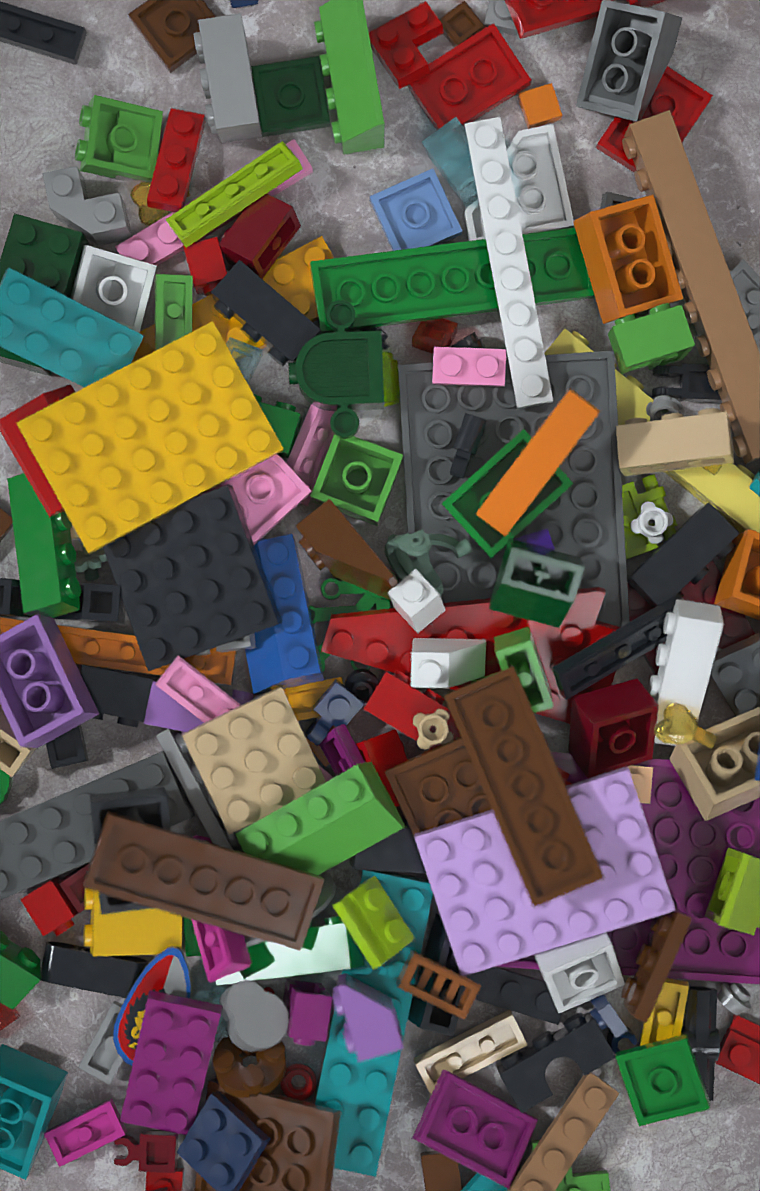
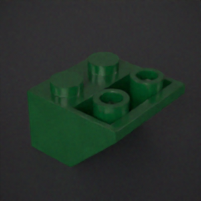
[488,538,585,628]

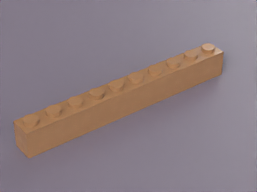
[622,110,760,464]

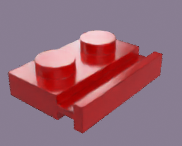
[715,1014,760,1084]

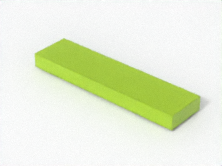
[166,141,303,248]

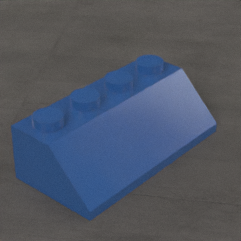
[245,534,324,695]

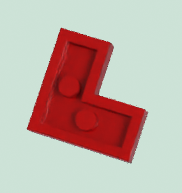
[369,1,444,89]

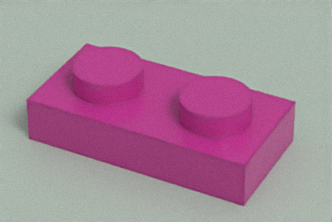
[44,1099,127,1167]

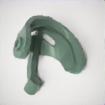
[384,530,472,597]

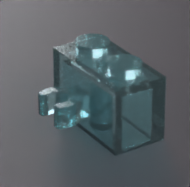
[421,117,478,208]

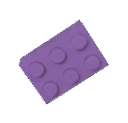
[0,614,99,748]

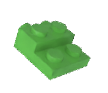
[75,95,163,183]

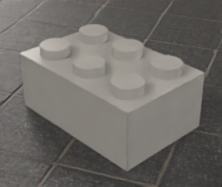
[193,13,262,143]

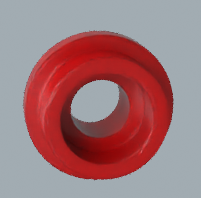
[280,1063,317,1101]

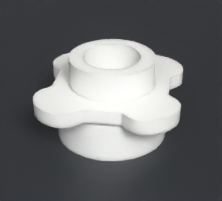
[630,502,673,544]

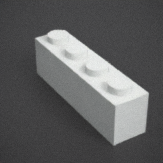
[648,599,723,746]

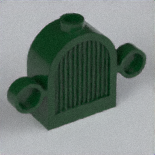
[288,300,384,439]

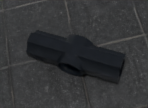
[681,986,720,1101]

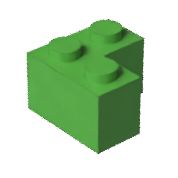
[608,303,695,374]
[471,627,553,713]

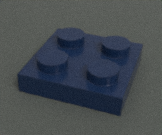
[176,1091,270,1191]

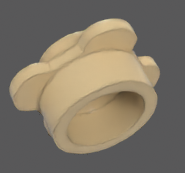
[413,709,453,749]

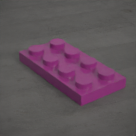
[120,990,222,1135]

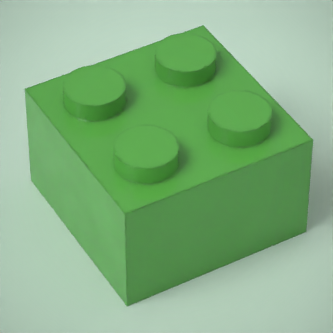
[310,435,404,527]

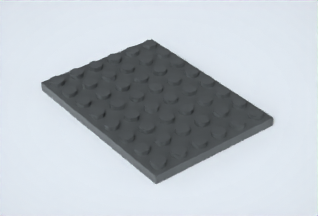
[398,350,629,627]

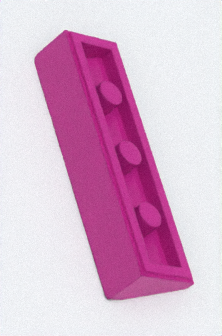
[192,835,251,982]

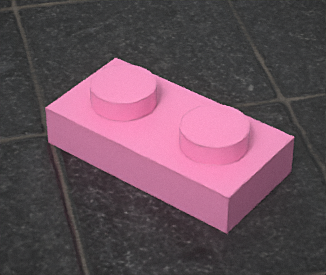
[432,347,506,387]

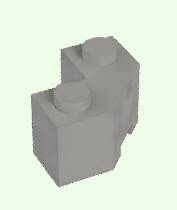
[42,166,132,246]

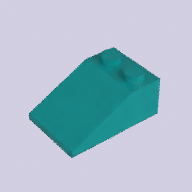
[0,1044,68,1180]

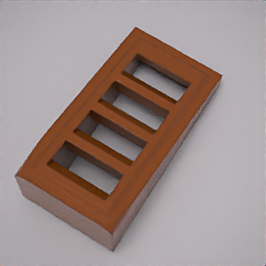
[396,950,481,1020]

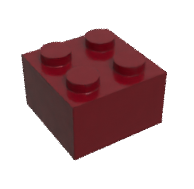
[568,678,659,779]

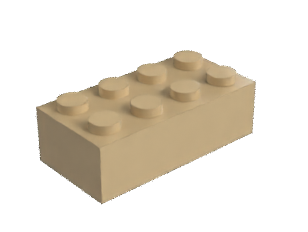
[670,707,760,821]

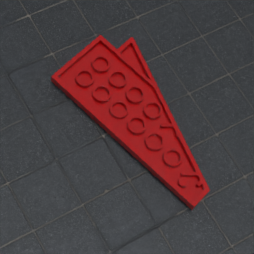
[321,587,620,724]

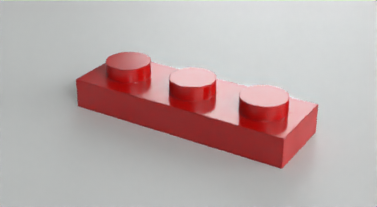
[147,108,206,212]

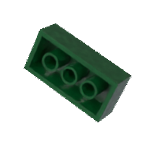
[0,213,90,376]

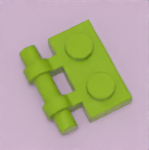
[622,474,678,560]

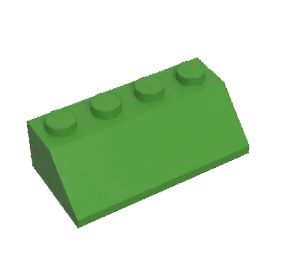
[314,0,385,155]
[235,762,406,875]

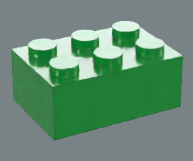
[442,429,574,558]

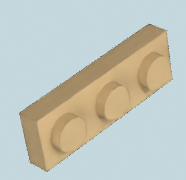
[413,1009,528,1094]

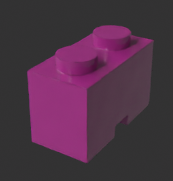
[283,979,332,1046]

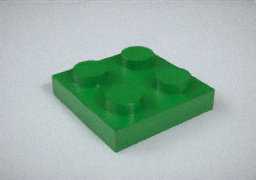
[615,1034,710,1126]

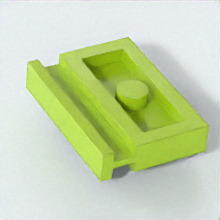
[333,876,415,969]

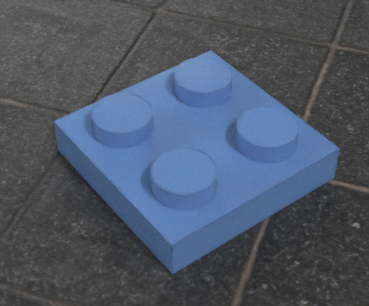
[369,168,462,251]

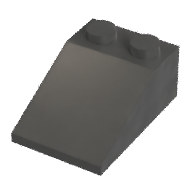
[576,0,683,122]

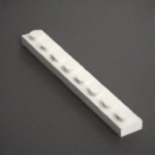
[465,117,553,409]

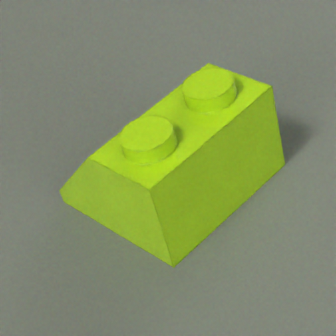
[705,847,760,935]

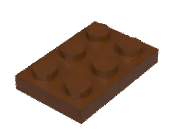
[621,908,692,1023]

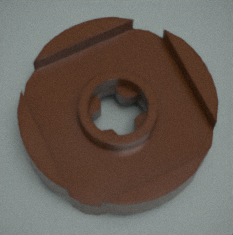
[213,1034,286,1098]

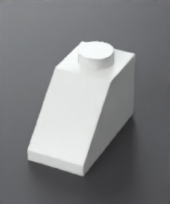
[411,638,486,688]

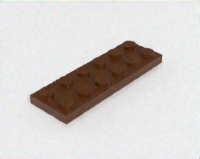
[444,666,605,908]
[83,812,324,951]

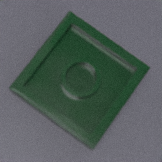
[251,55,331,137]

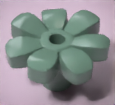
[75,546,108,581]

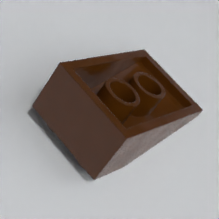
[296,499,398,600]

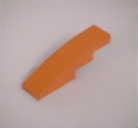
[476,389,600,536]

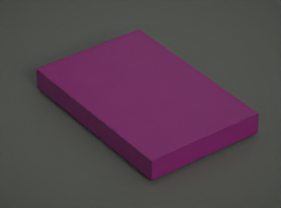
[412,1070,539,1189]

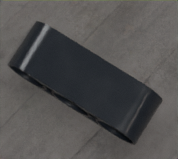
[41,941,149,998]

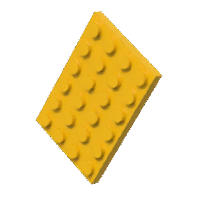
[17,321,283,554]

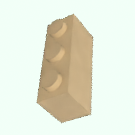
[616,408,734,476]

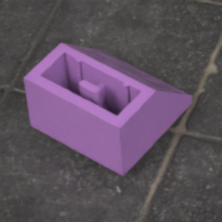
[332,973,403,1062]

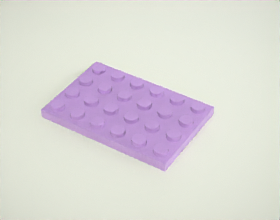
[414,767,676,976]

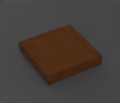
[128,0,216,73]

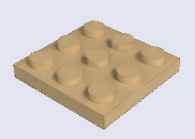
[181,687,326,835]

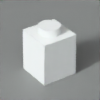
[388,569,445,633]

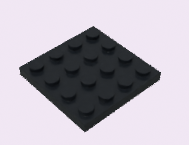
[103,485,282,671]

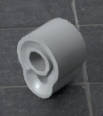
[219,980,289,1052]

